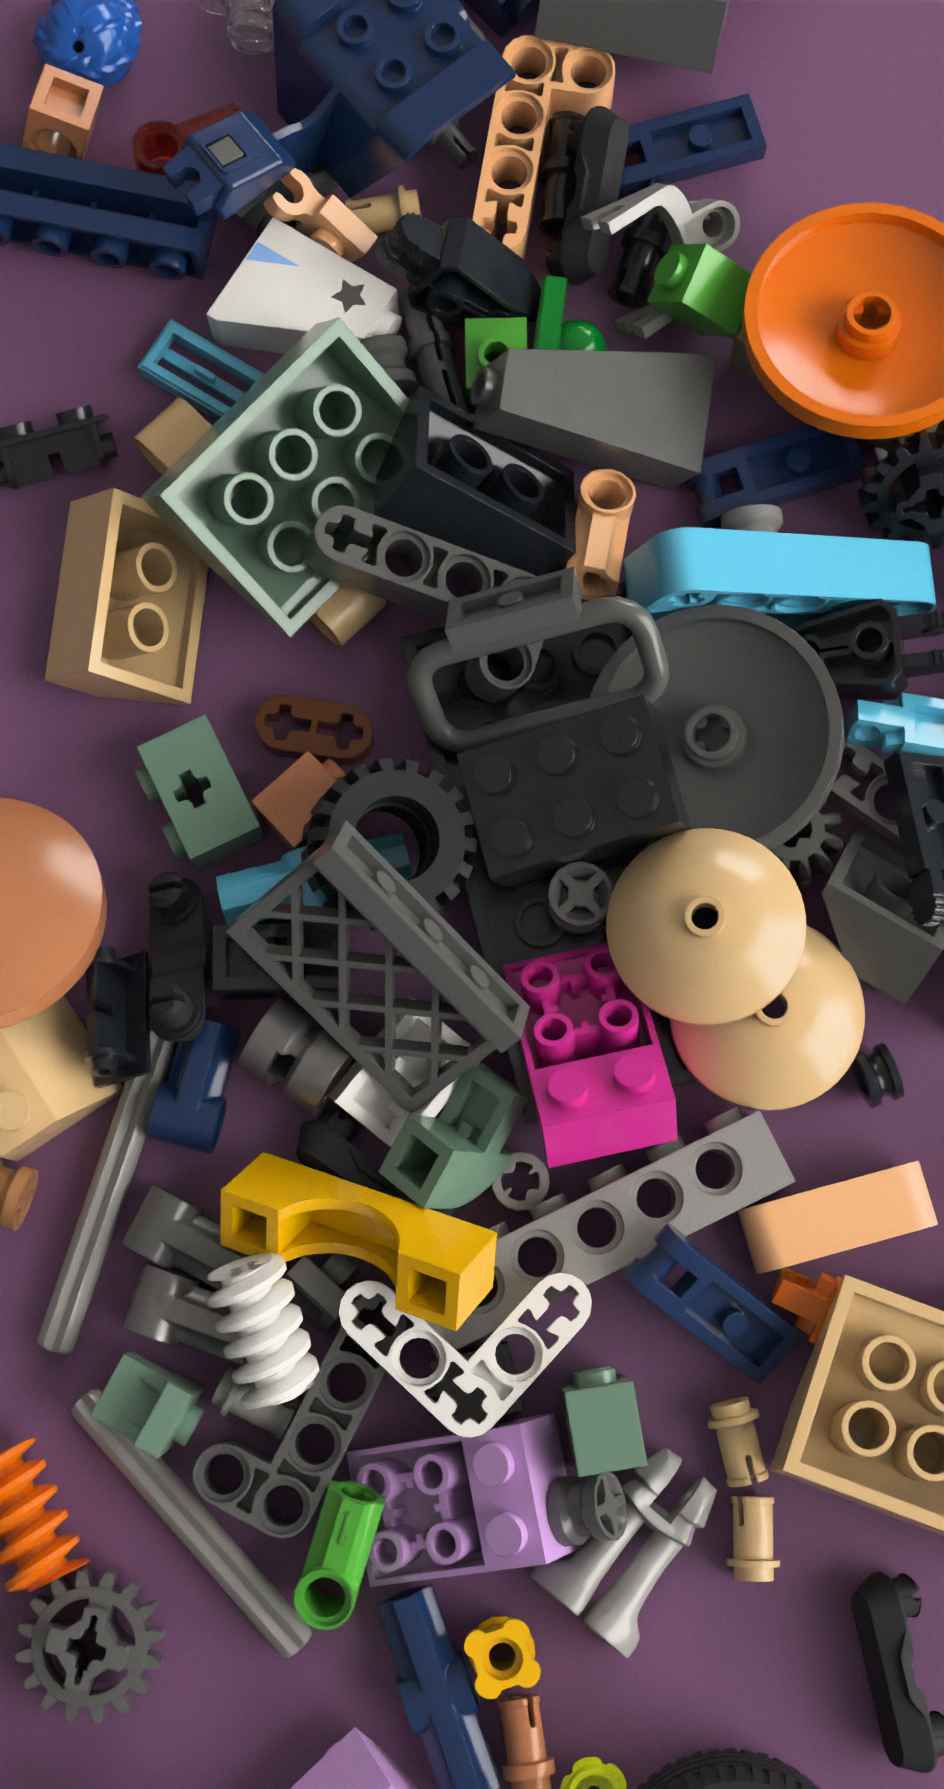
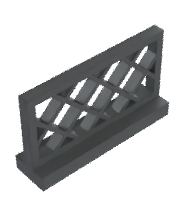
[226,820,530,1114]

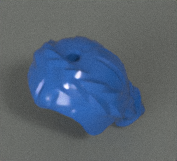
[32,0,143,90]

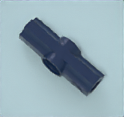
[377,1583,500,1789]

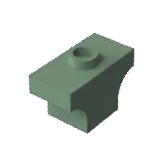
[90,1351,205,1459]

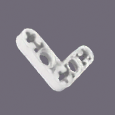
[339,1273,592,1438]

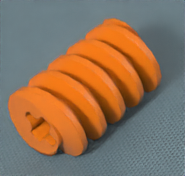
[0,1437,90,1593]

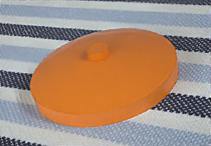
[742,202,944,439]

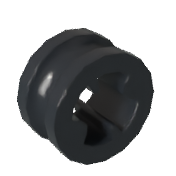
[851,1043,904,1108]

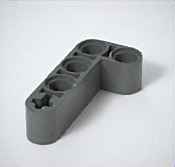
[305,505,544,702]
[193,1293,409,1538]

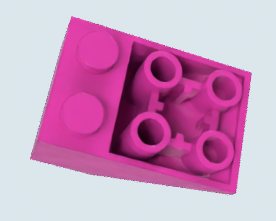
[503,943,678,1168]

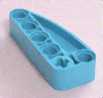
[623,527,936,628]

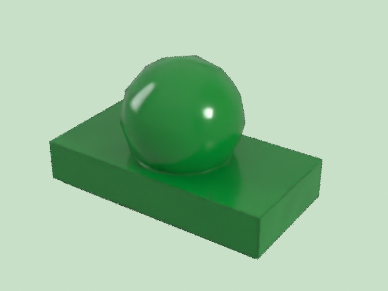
[533,275,607,351]

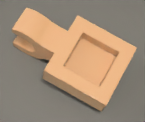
[263,168,378,263]

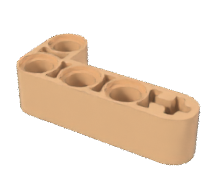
[472,35,615,260]

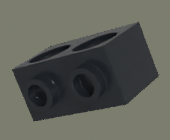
[213,923,339,1000]

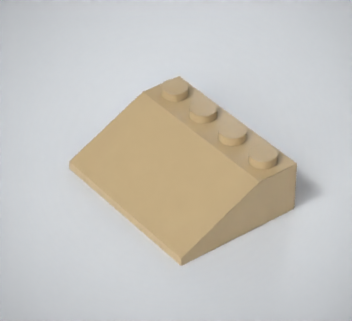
[770,1275,944,1536]

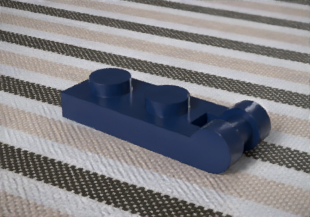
[618,93,767,200]
[686,425,866,529]
[623,1223,803,1385]

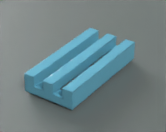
[137,319,264,421]

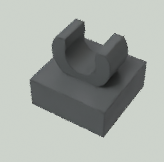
[285,1254,358,1335]

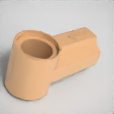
[565,469,636,600]

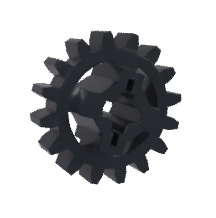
[857,420,944,549]

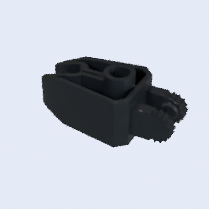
[374,212,541,330]
[793,598,944,699]

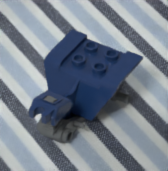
[163,0,516,238]

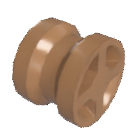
[0,1157,39,1231]

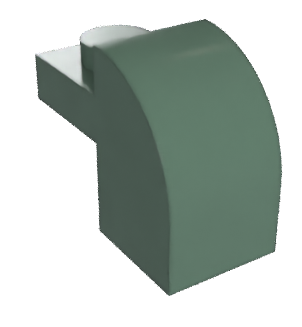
[378,1063,529,1209]

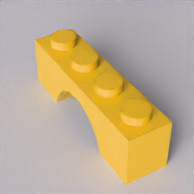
[220,1152,497,1331]

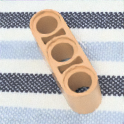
[738,1160,938,1274]

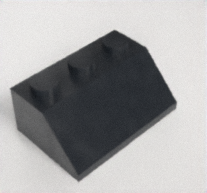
[374,385,576,576]

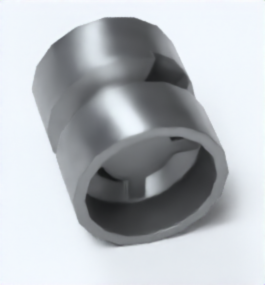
[237,996,354,1115]

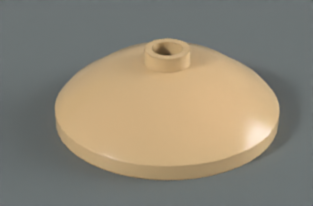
[606,828,806,1026]
[669,925,865,1111]

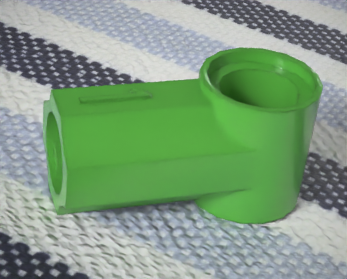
[294,1480,386,1630]

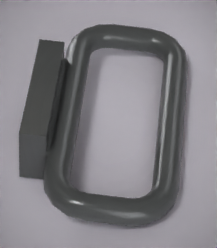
[406,567,670,754]

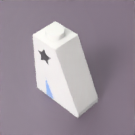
[206,217,402,354]

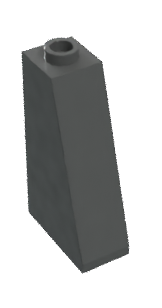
[471,349,716,490]

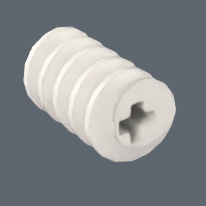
[206,1253,319,1410]

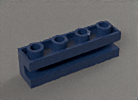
[0,143,218,280]

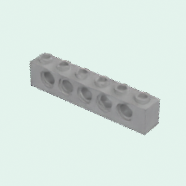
[425,1106,796,1359]

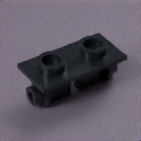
[0,405,118,490]
[84,946,151,1088]

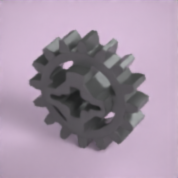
[15,1566,167,1724]

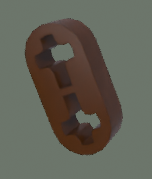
[255,695,374,766]

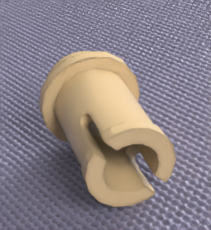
[345,185,422,234]
[706,1397,769,1487]
[727,1495,780,1582]

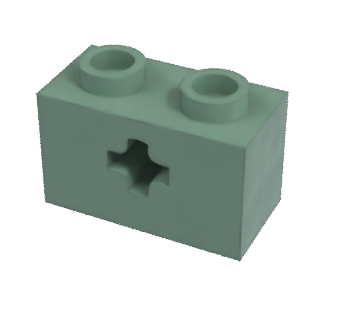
[135,714,266,871]
[560,1365,648,1477]

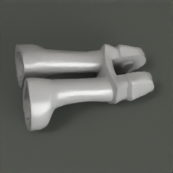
[528,1448,717,1659]

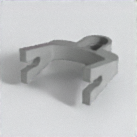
[580,183,740,339]

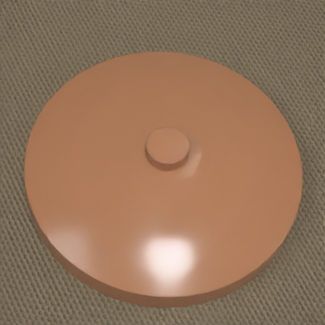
[0,797,107,1029]

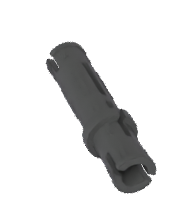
[398,288,468,412]

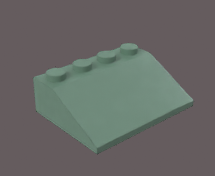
[141,317,410,638]

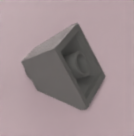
[822,825,944,1005]

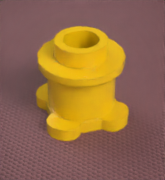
[464,1615,541,1699]

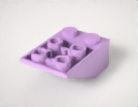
[346,1413,581,1587]

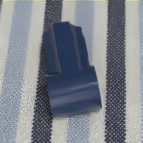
[147,1019,241,1154]

